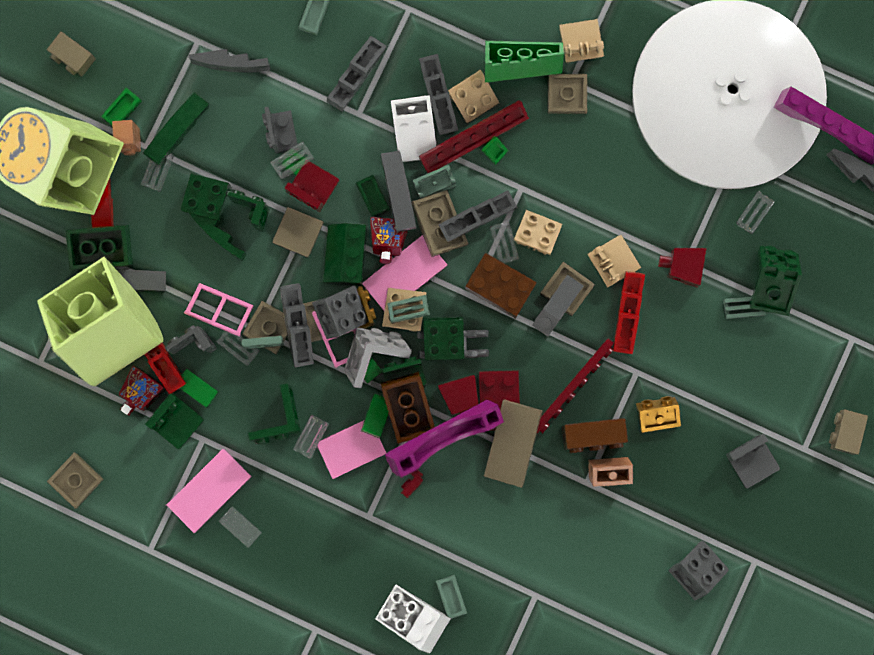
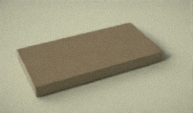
[484,400,543,488]

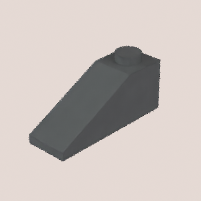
[532,275,584,336]

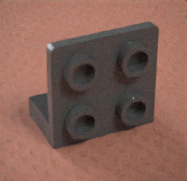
[262,107,298,154]
[312,286,369,339]
[165,326,217,354]
[725,434,780,488]
[668,540,729,601]

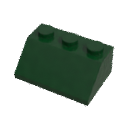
[323,223,367,286]

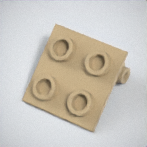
[559,19,604,63]
[448,70,499,123]
[514,210,562,255]
[587,235,641,288]
[382,288,427,332]

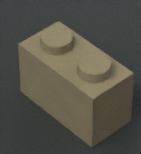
[47,32,96,77]
[829,410,868,455]

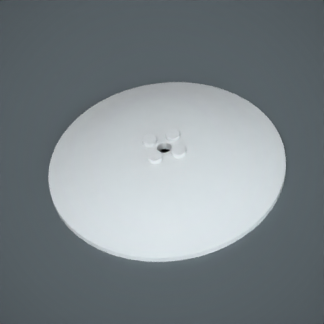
[632,0,827,189]

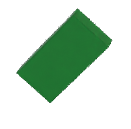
[101,88,142,127]
[180,369,219,408]
[361,394,389,438]

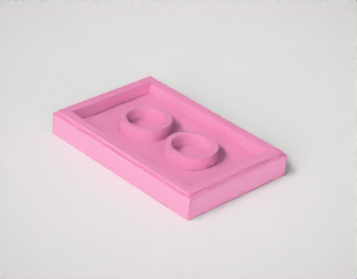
[316,421,386,479]

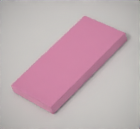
[362,235,448,311]
[167,448,252,533]

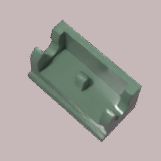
[413,165,456,199]

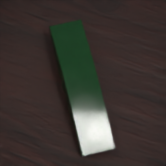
[143,93,209,165]
[189,213,246,261]

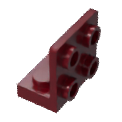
[284,160,339,213]
[401,469,424,498]

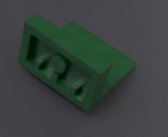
[181,173,232,220]
[227,190,270,232]
[423,316,465,360]
[381,357,427,386]
[145,393,204,449]

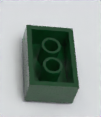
[65,225,133,270]

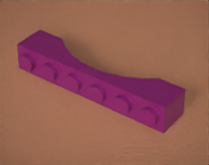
[774,86,874,165]
[385,400,504,478]

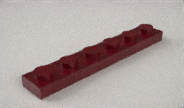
[418,100,529,174]
[537,338,614,434]

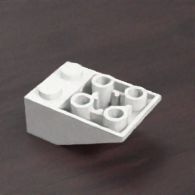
[391,95,436,162]
[375,585,451,653]

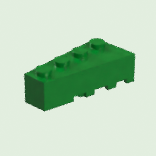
[484,41,564,83]

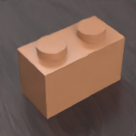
[112,120,141,155]
[588,457,633,487]

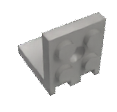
[344,328,411,388]

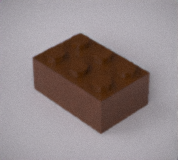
[465,253,537,319]
[381,372,435,444]
[562,418,628,453]

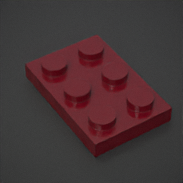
[479,370,520,431]

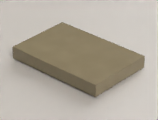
[411,190,468,257]

